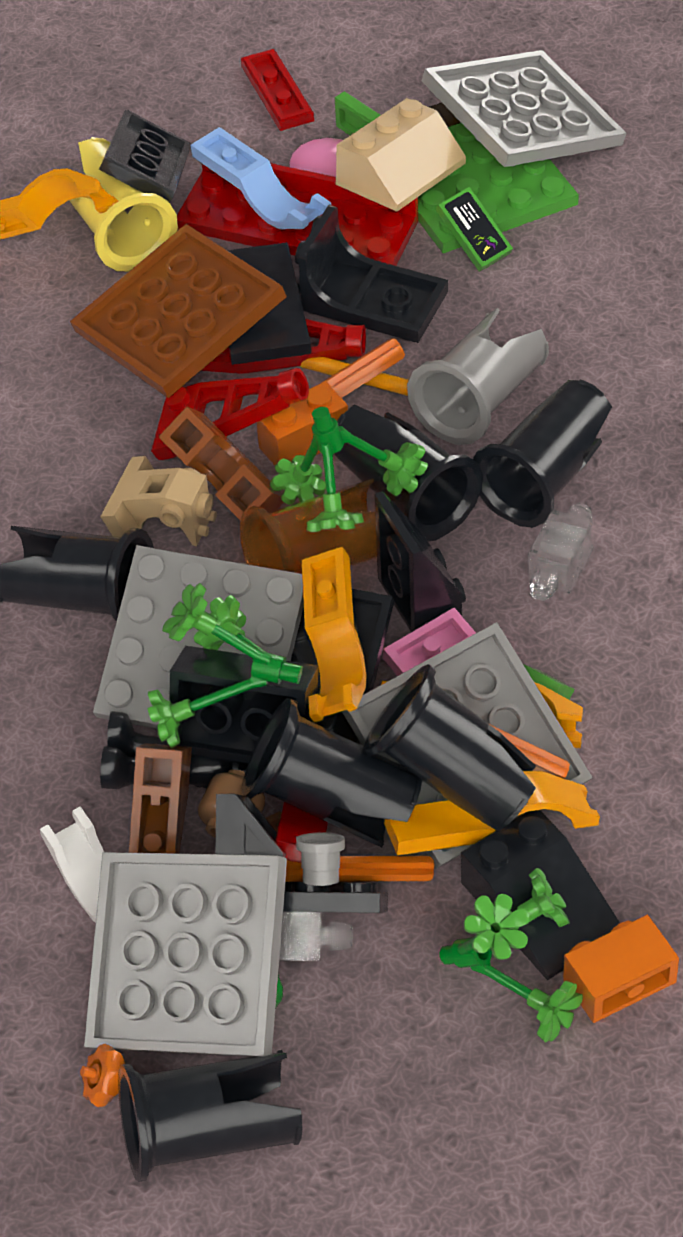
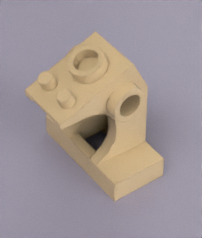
[100,456,217,546]

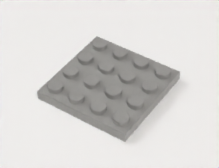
[421,50,627,167]
[93,545,304,729]
[342,622,593,869]
[84,852,287,1057]

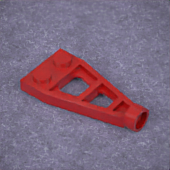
[201,319,366,374]
[151,368,309,460]

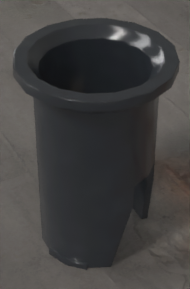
[473,379,612,528]
[334,404,483,541]
[0,526,154,622]
[363,664,536,832]
[241,698,422,848]
[118,1050,302,1182]

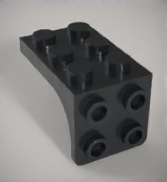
[295,205,448,343]

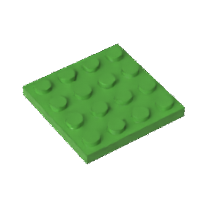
[418,123,579,253]

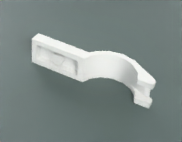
[40,806,104,923]

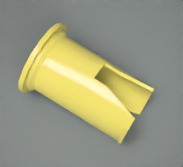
[69,137,178,272]

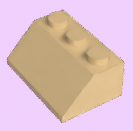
[336,98,466,212]

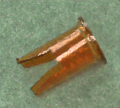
[240,478,377,574]

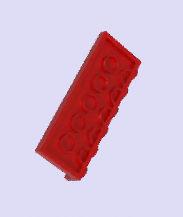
[177,163,418,266]

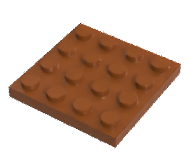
[70,224,287,398]

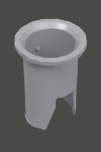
[407,308,549,445]

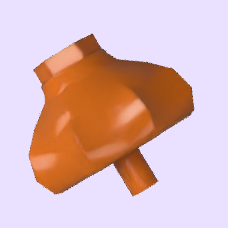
[80,1043,125,1107]

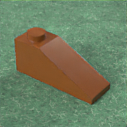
[129,743,192,854]

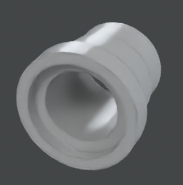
[296,833,345,886]

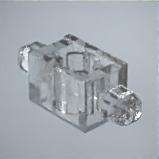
[528,503,594,601]
[279,912,353,961]

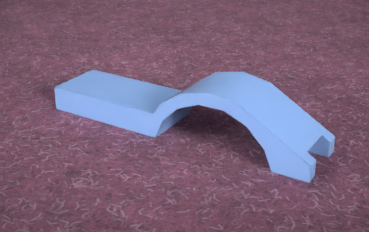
[190,127,332,229]

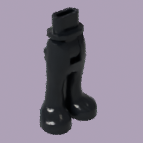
[100,711,248,789]

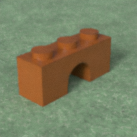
[159,406,284,529]

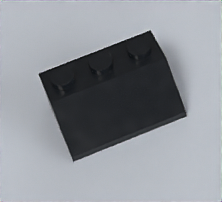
[169,645,319,763]

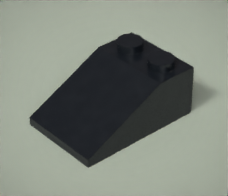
[374,491,466,632]
[461,810,620,980]

